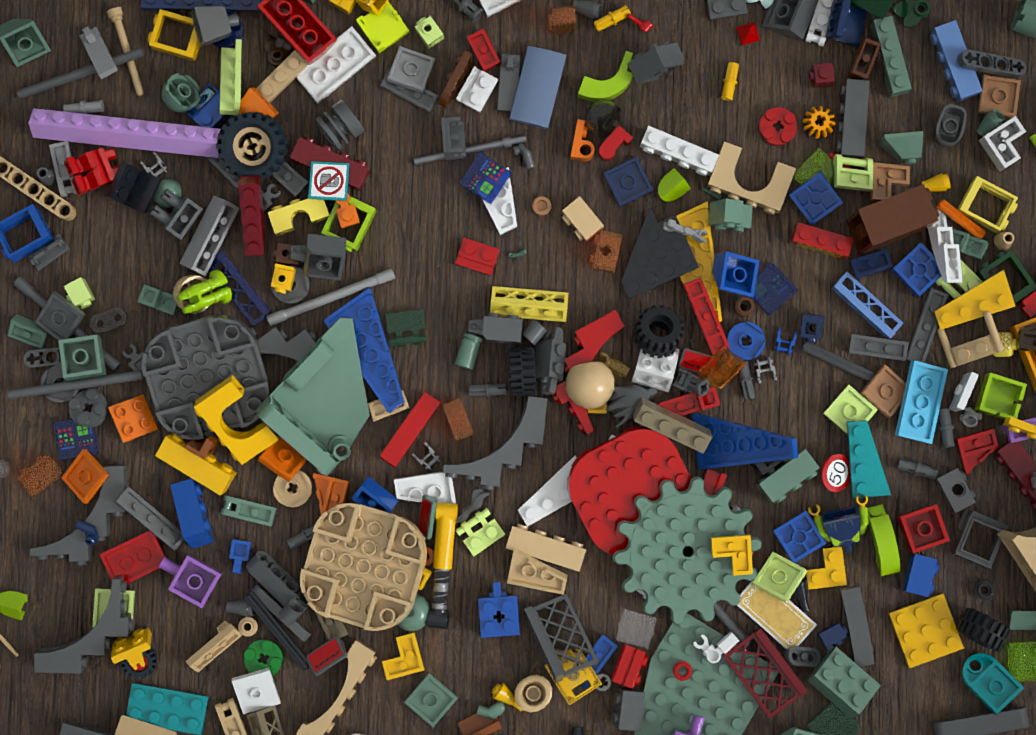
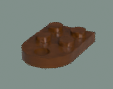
[439,51,473,108]

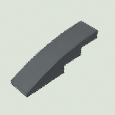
[840,585,875,667]

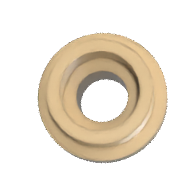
[238,617,258,636]

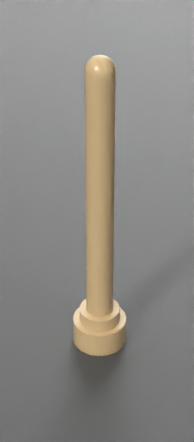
[107,7,144,96]

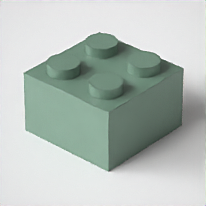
[58,335,106,381]

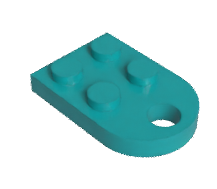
[962,653,1024,715]

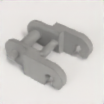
[140,151,167,177]
[755,357,777,384]
[411,442,440,470]

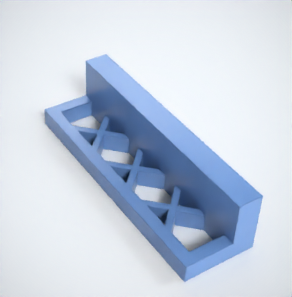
[831,272,903,339]

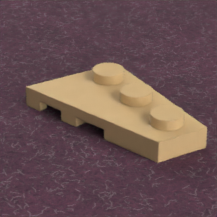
[507,548,568,595]

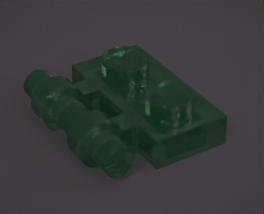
[385,309,428,347]

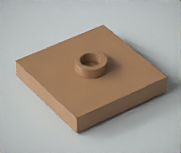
[977,75,1021,118]
[859,364,906,419]

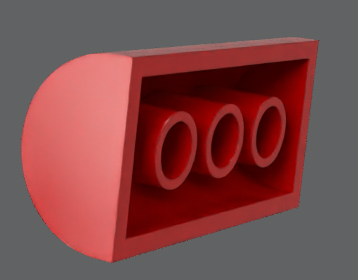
[257,0,337,65]

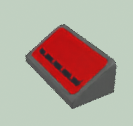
[678,348,721,378]
[306,636,347,677]

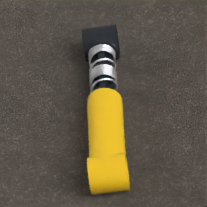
[427,502,458,629]

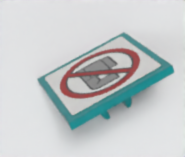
[308,161,350,201]

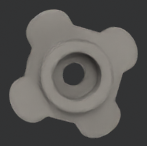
[960,407,983,427]

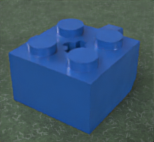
[478,582,520,638]

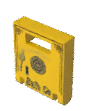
[544,649,602,705]

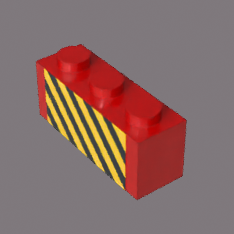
[790,222,854,260]

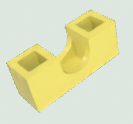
[268,196,330,236]

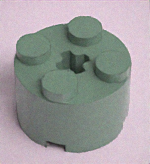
[1011,0,1036,39]

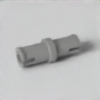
[63,100,104,114]

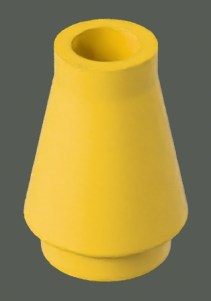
[921,173,951,192]

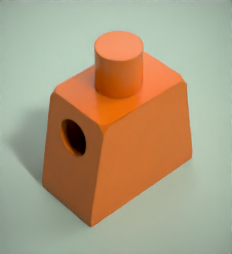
[235,87,279,119]

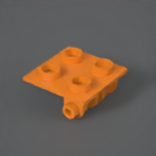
[108,395,158,443]

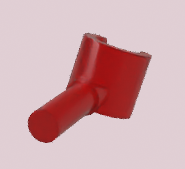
[627,13,653,32]

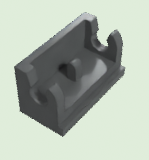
[441,117,466,160]

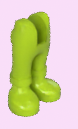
[177,269,232,314]

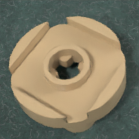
[273,470,312,507]

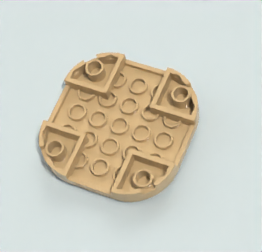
[300,503,427,631]

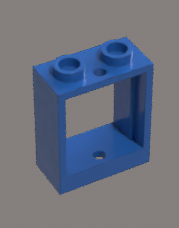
[0,204,55,263]

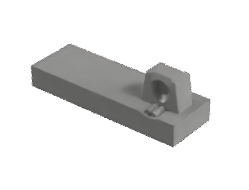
[79,26,118,79]

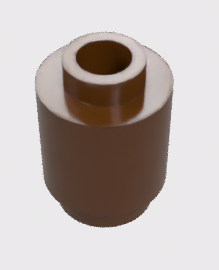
[734,297,755,317]

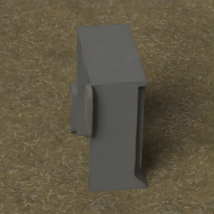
[951,511,1009,569]

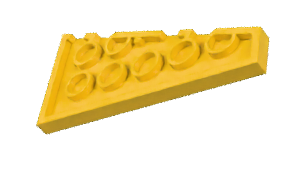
[677,201,722,322]

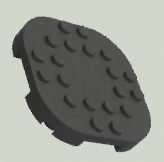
[142,315,270,440]

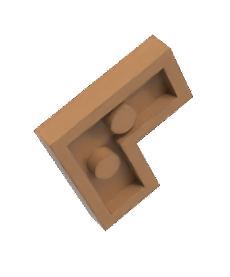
[870,162,910,202]

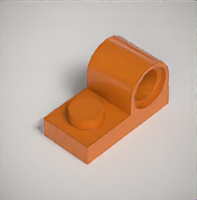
[570,119,594,162]

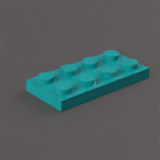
[126,683,209,735]

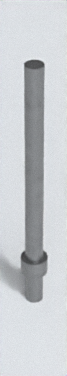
[414,135,527,165]

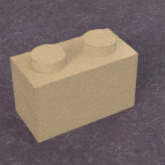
[561,196,604,242]

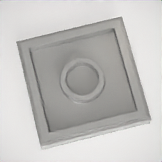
[387,46,435,93]

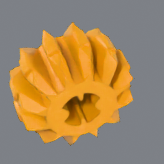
[802,106,836,139]

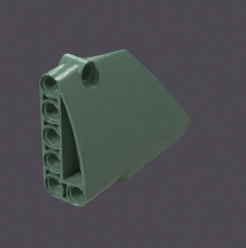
[256,317,370,476]

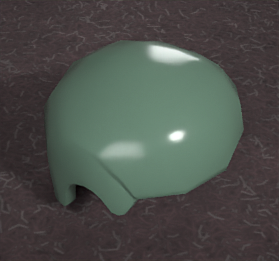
[154,178,182,208]

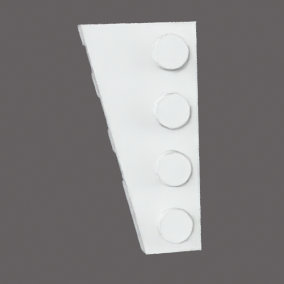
[518,456,576,527]

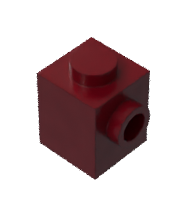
[809,63,835,88]

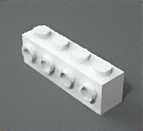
[640,126,719,176]

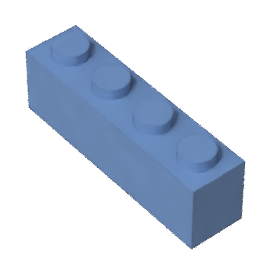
[930,20,983,102]

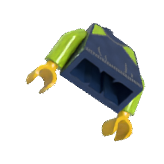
[808,495,869,553]

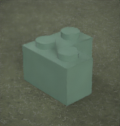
[708,198,753,233]

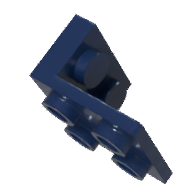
[825,0,867,47]

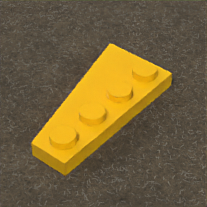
[934,270,1016,330]

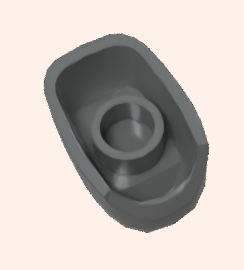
[935,104,967,147]

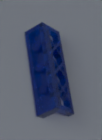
[209,252,272,326]

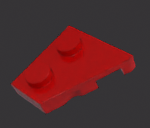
[955,428,999,475]

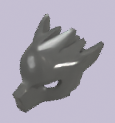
[606,385,658,428]

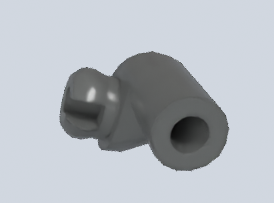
[513,144,535,169]

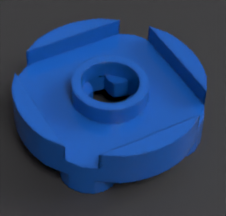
[727,322,765,360]

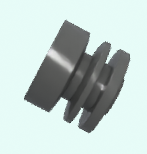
[315,99,365,151]

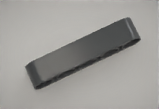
[933,706,1030,735]

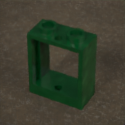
[976,250,1036,303]

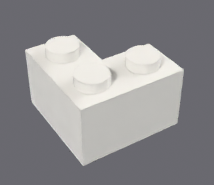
[979,116,1026,172]

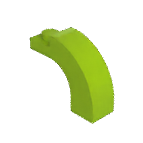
[578,51,634,102]
[868,504,900,576]

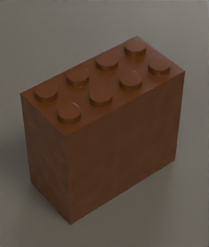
[846,184,939,255]

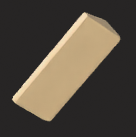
[115,715,177,735]

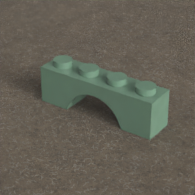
[870,16,912,98]

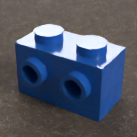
[351,477,399,513]
[902,553,939,597]

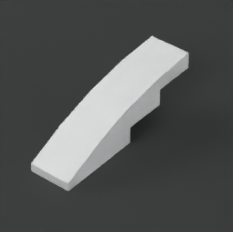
[928,209,962,283]

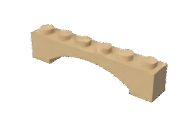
[296,639,377,735]

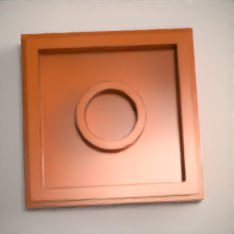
[258,437,307,482]
[61,449,109,504]

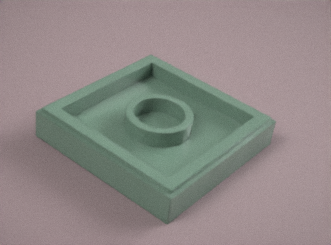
[404,672,458,727]

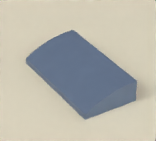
[509,46,567,130]

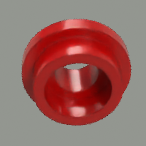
[673,661,692,681]

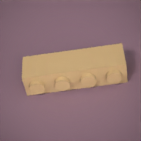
[506,523,586,572]

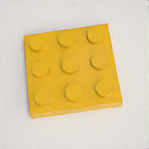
[888,593,964,668]

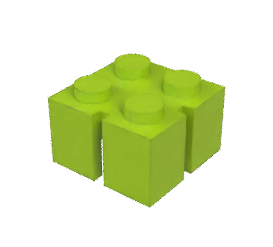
[974,373,1027,420]

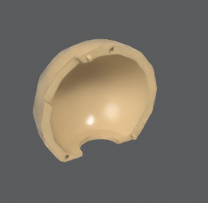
[565,362,615,409]

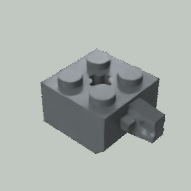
[628,42,684,84]
[290,234,346,280]
[468,313,522,345]

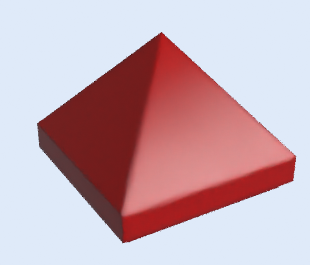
[736,22,760,46]

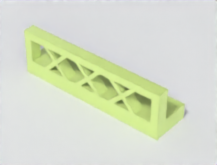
[219,39,242,116]

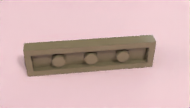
[246,705,284,735]

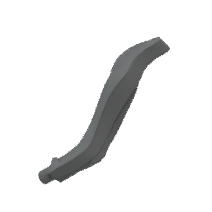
[456,488,489,523]

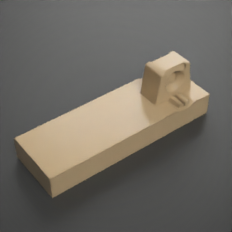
[186,621,242,672]

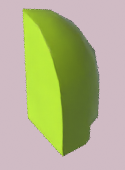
[658,168,691,202]
[0,591,28,620]

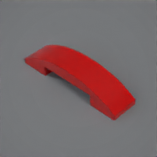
[656,386,720,416]

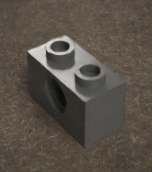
[934,468,976,513]

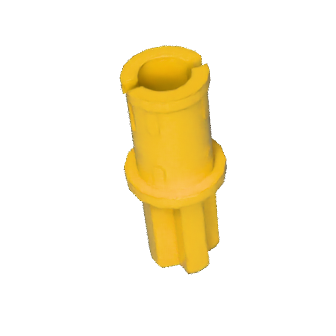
[594,5,631,32]
[721,62,739,101]

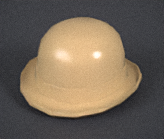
[514,675,552,712]

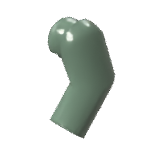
[477,701,505,719]

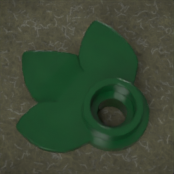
[892,0,931,27]

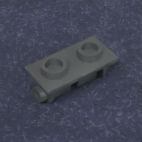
[28,234,70,271]

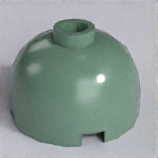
[161,73,201,113]
[398,593,430,631]

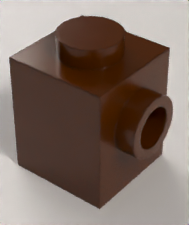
[273,243,301,267]

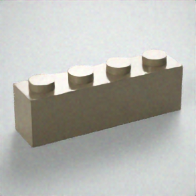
[633,397,712,454]

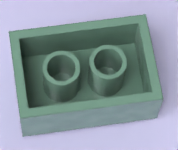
[755,449,820,504]
[807,647,881,718]

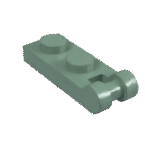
[220,495,277,527]

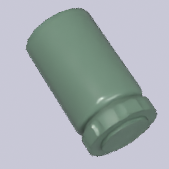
[454,333,482,370]

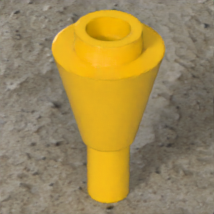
[491,682,522,711]

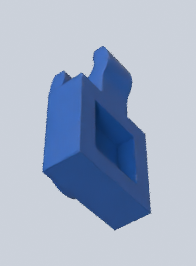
[229,539,252,574]

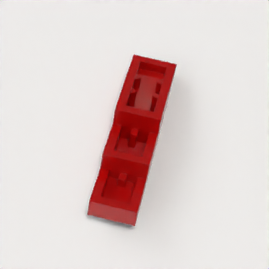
[379,392,441,468]

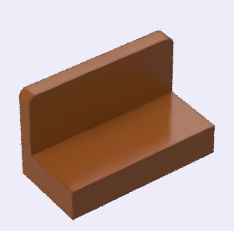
[185,433,220,459]
[458,706,502,735]

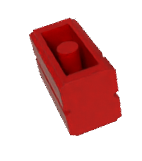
[610,643,648,689]

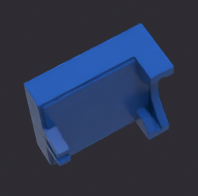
[789,170,843,225]
[890,243,942,298]
[771,510,827,563]

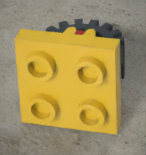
[111,627,157,680]

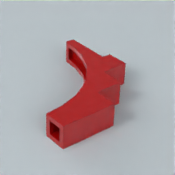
[552,310,625,435]

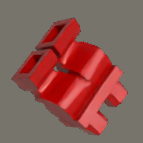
[64,147,120,196]

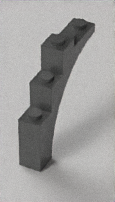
[248,327,318,361]
[441,396,547,490]
[30,466,128,565]
[34,575,135,674]

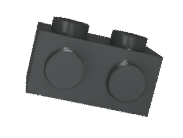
[611,687,645,731]

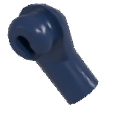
[75,519,99,546]

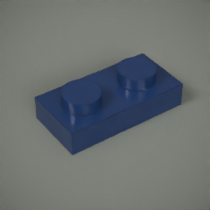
[850,249,893,280]

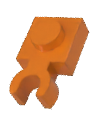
[335,193,360,229]

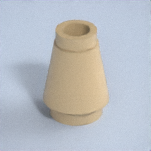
[994,231,1014,250]

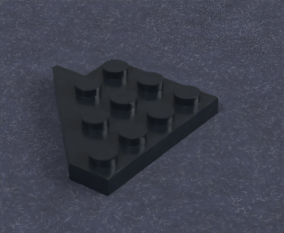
[621,208,699,299]

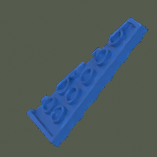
[323,287,405,413]
[692,412,798,470]

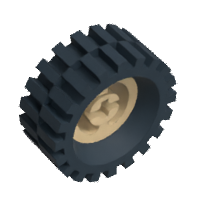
[216,112,289,179]

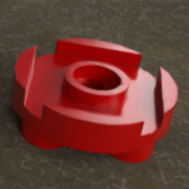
[758,107,797,146]

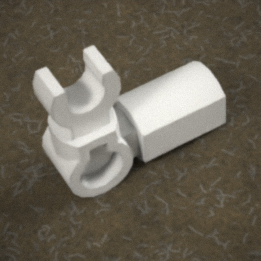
[693,631,739,663]

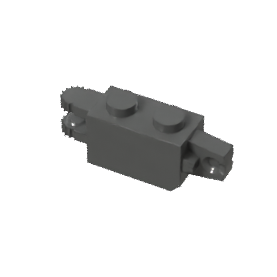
[535,327,566,395]

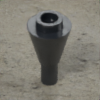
[794,578,810,612]

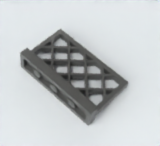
[524,594,599,683]

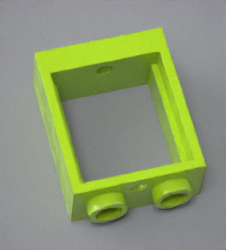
[321,196,376,252]

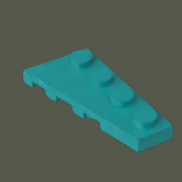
[847,420,891,498]

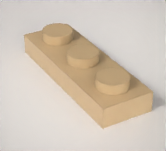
[256,50,308,103]

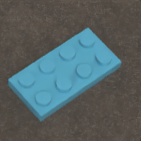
[895,360,948,444]

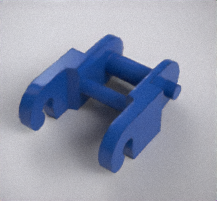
[774,328,797,355]

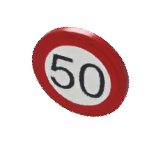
[821,454,850,492]

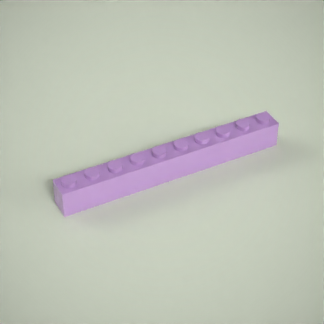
[28,108,221,158]

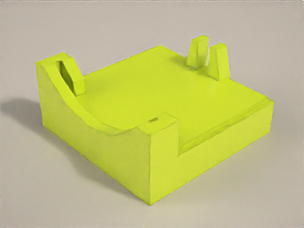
[356,1,410,54]

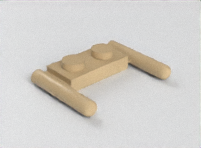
[937,311,1004,369]

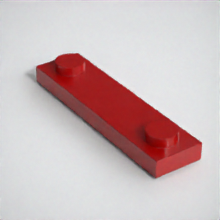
[683,277,730,356]

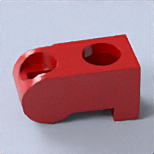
[599,125,633,161]

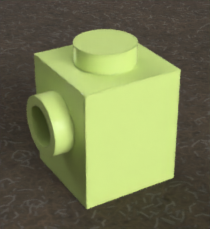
[415,16,444,49]
[64,277,95,309]

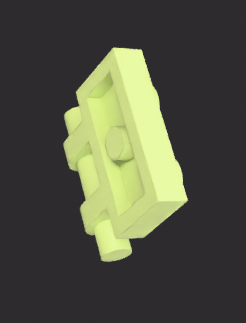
[456,508,505,556]

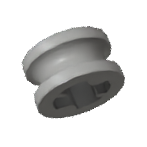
[596,673,611,691]

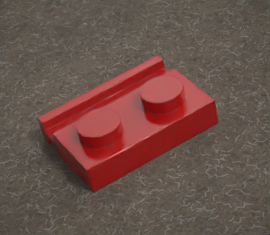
[455,238,500,276]

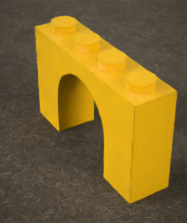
[194,375,280,465]

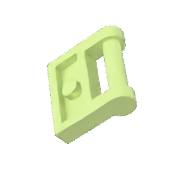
[833,154,873,192]
[935,259,983,299]

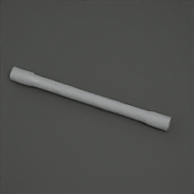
[266,268,396,326]

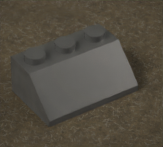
[762,0,818,39]

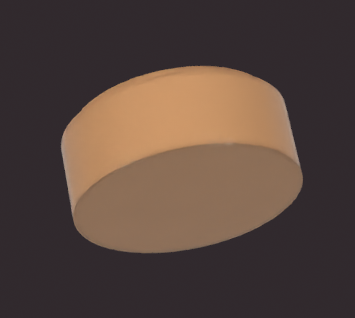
[532,196,551,216]

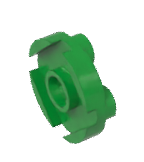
[244,639,283,676]

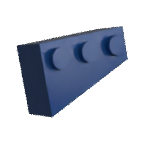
[170,478,214,549]

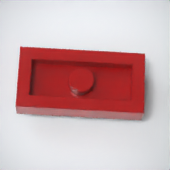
[467,29,501,72]

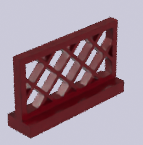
[722,627,808,719]

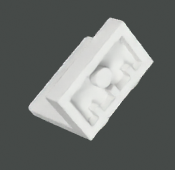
[632,349,680,392]

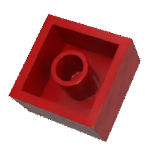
[896,504,950,554]

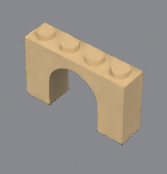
[707,141,796,215]

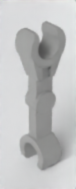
[663,219,708,244]

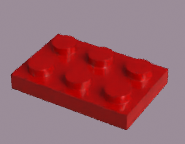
[99,531,166,584]

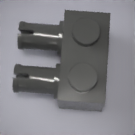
[149,189,203,240]

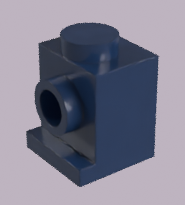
[800,314,825,342]
[817,622,849,651]

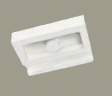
[456,66,498,113]

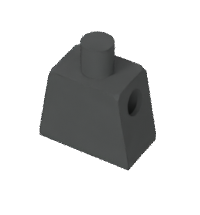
[191,6,239,47]

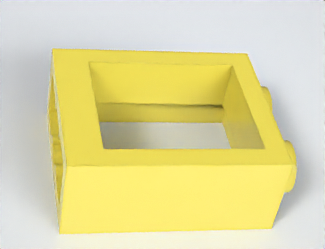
[957,176,1018,233]

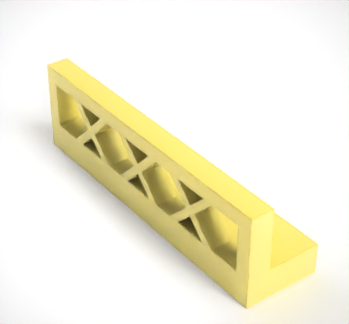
[490,286,568,322]

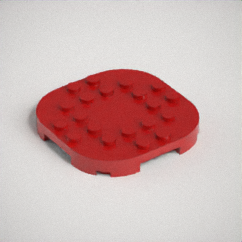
[567,426,691,555]

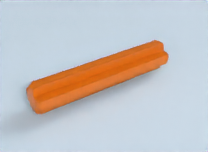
[937,200,986,239]

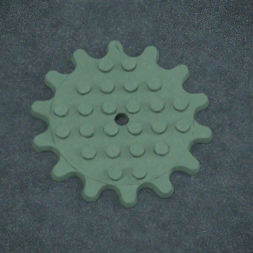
[613,476,762,625]

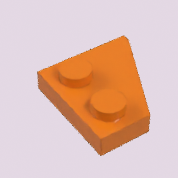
[313,473,350,515]

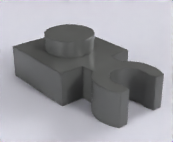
[261,183,282,213]
[122,344,145,378]

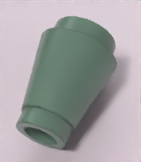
[976,109,1005,136]

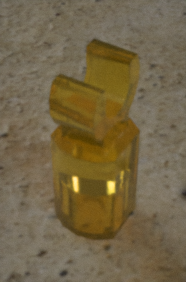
[597,352,631,378]

